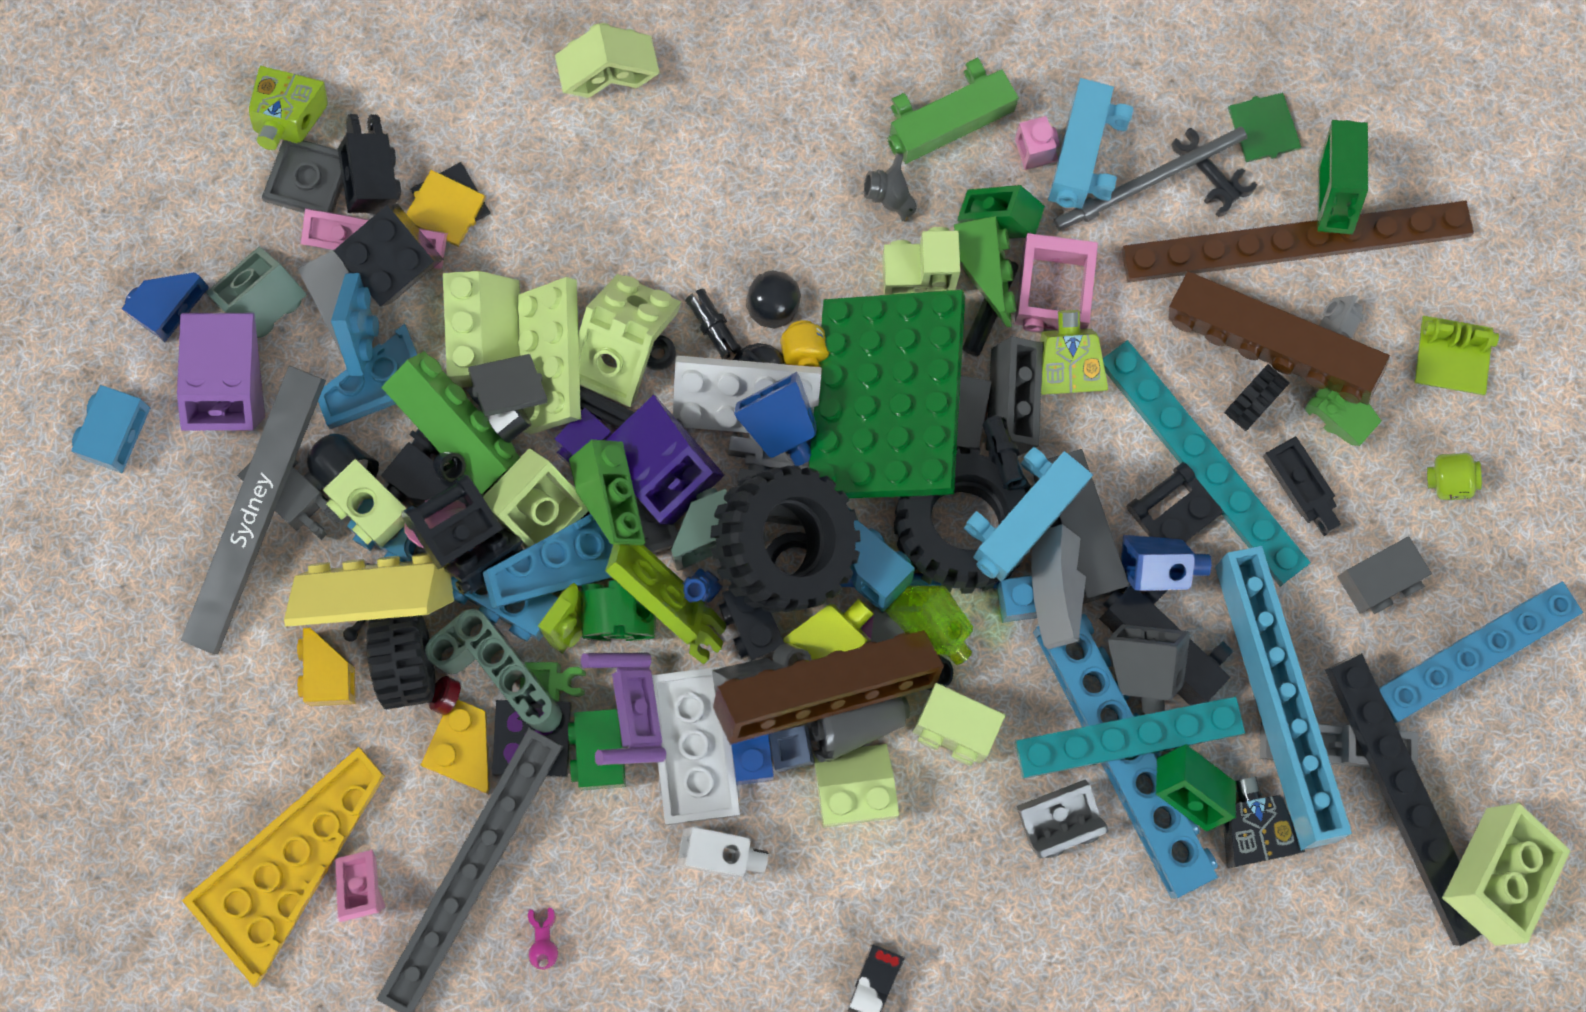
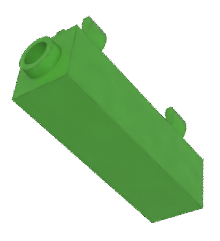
[887,57,1019,164]

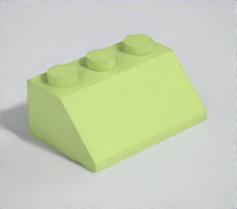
[443,271,520,388]

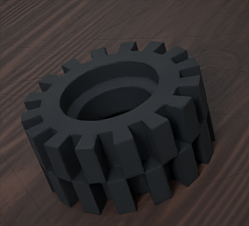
[1224,364,1290,431]

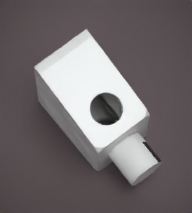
[676,827,768,877]

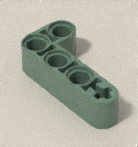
[426,609,562,733]

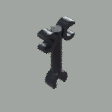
[1171,128,1257,217]

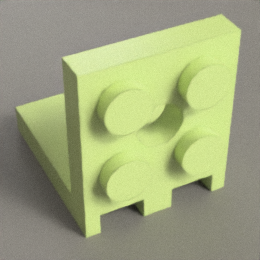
[578,274,681,407]

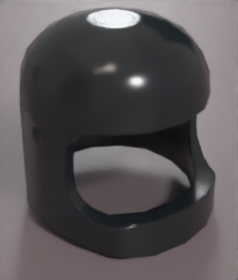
[307,434,379,487]

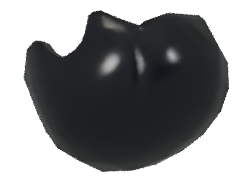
[746,270,801,329]

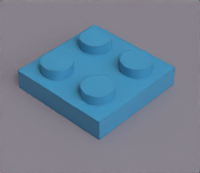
[331,273,379,376]

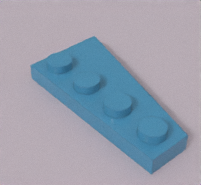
[483,514,613,609]

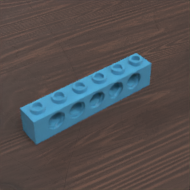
[347,499,558,642]
[1378,581,1584,723]

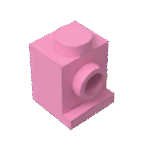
[1015,116,1059,170]

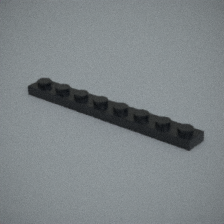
[1324,653,1483,946]

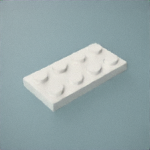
[673,355,822,433]
[652,666,740,825]

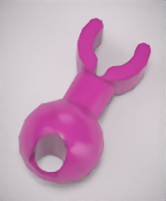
[528,907,558,970]

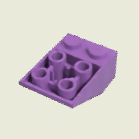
[177,313,265,431]

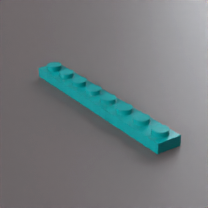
[1103,340,1311,587]

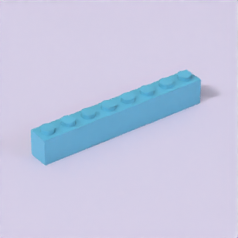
[1215,546,1352,850]

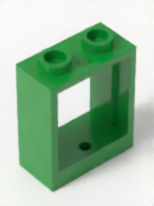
[1317,120,1368,234]

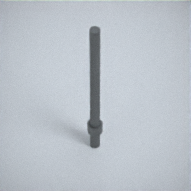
[1054,126,1247,231]

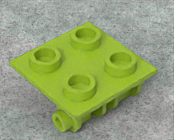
[1414,315,1499,396]

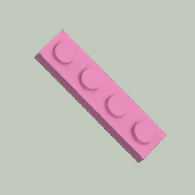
[301,209,447,269]

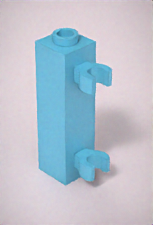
[1048,78,1134,209]
[964,447,1093,582]

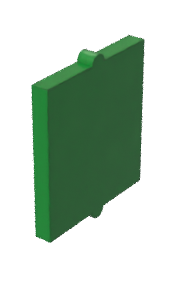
[1228,92,1301,162]

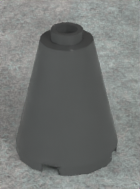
[805,697,910,762]

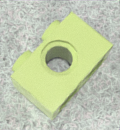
[323,459,406,548]

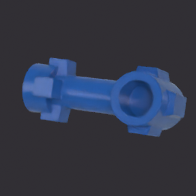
[683,568,723,603]

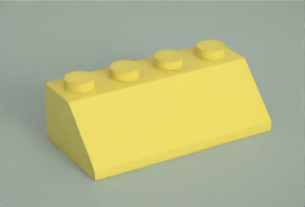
[284,553,454,627]

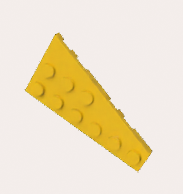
[181,747,385,987]

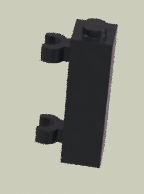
[1099,586,1234,706]

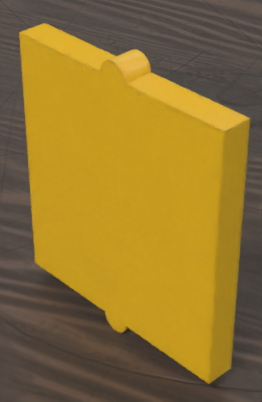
[406,170,486,247]

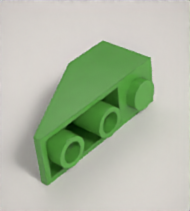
[954,216,1016,328]
[569,440,645,545]

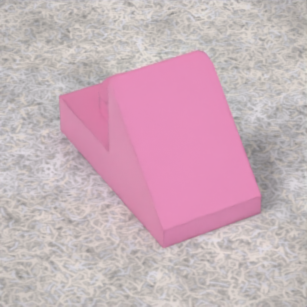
[335,850,386,922]

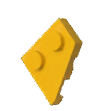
[420,700,490,794]

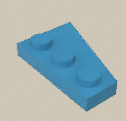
[318,324,418,430]

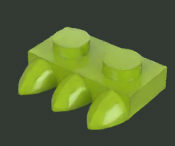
[538,583,582,654]

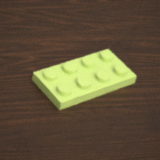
[518,277,581,434]

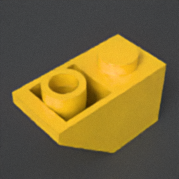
[297,628,355,707]

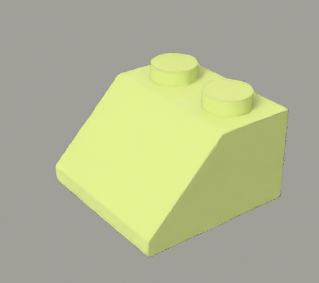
[813,744,899,828]

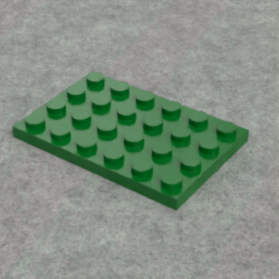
[809,289,965,499]

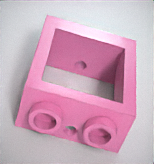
[1014,233,1098,332]

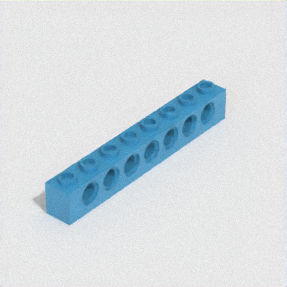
[1033,614,1218,899]

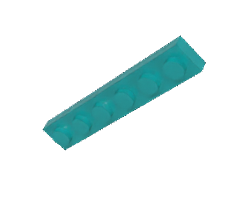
[1014,697,1245,779]

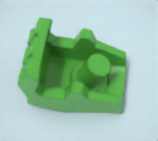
[1305,388,1382,446]

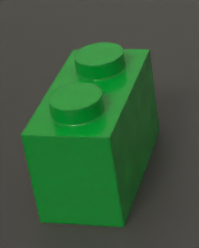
[568,709,626,791]
[1156,744,1236,832]

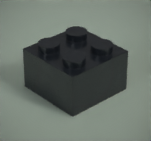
[333,204,444,307]

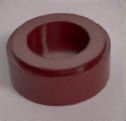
[428,676,461,715]

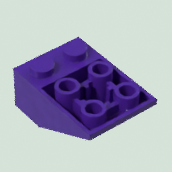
[605,394,725,525]

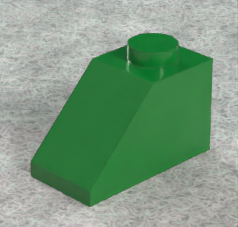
[957,185,1045,239]

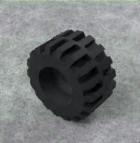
[366,615,436,710]

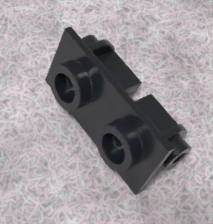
[444,528,524,595]

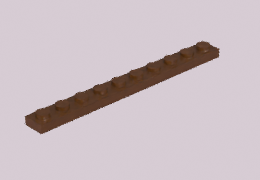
[1121,200,1474,283]

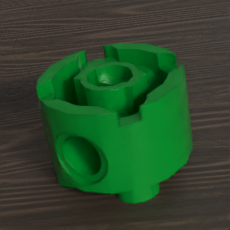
[581,580,656,641]

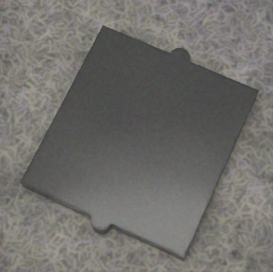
[468,354,547,417]

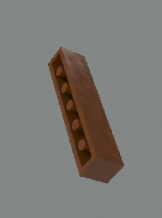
[1169,271,1390,405]
[713,630,944,745]

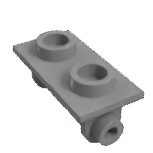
[1319,295,1364,338]

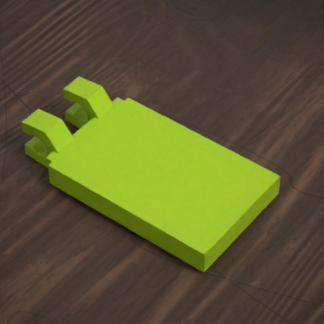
[605,544,726,664]

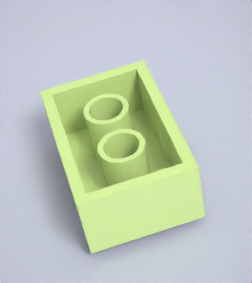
[1443,803,1571,946]

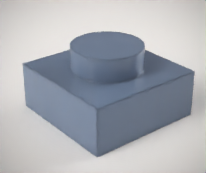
[769,726,815,772]

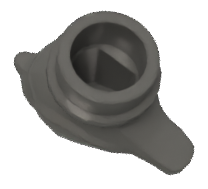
[864,153,917,222]

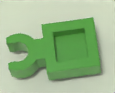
[520,662,586,701]

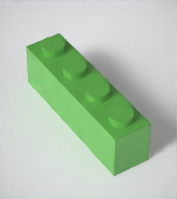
[381,351,521,495]

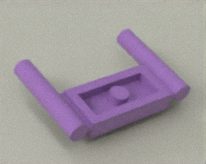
[581,652,666,765]

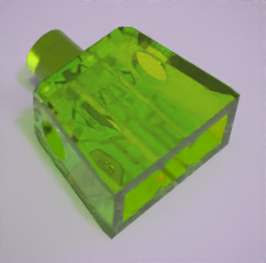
[886,586,973,665]

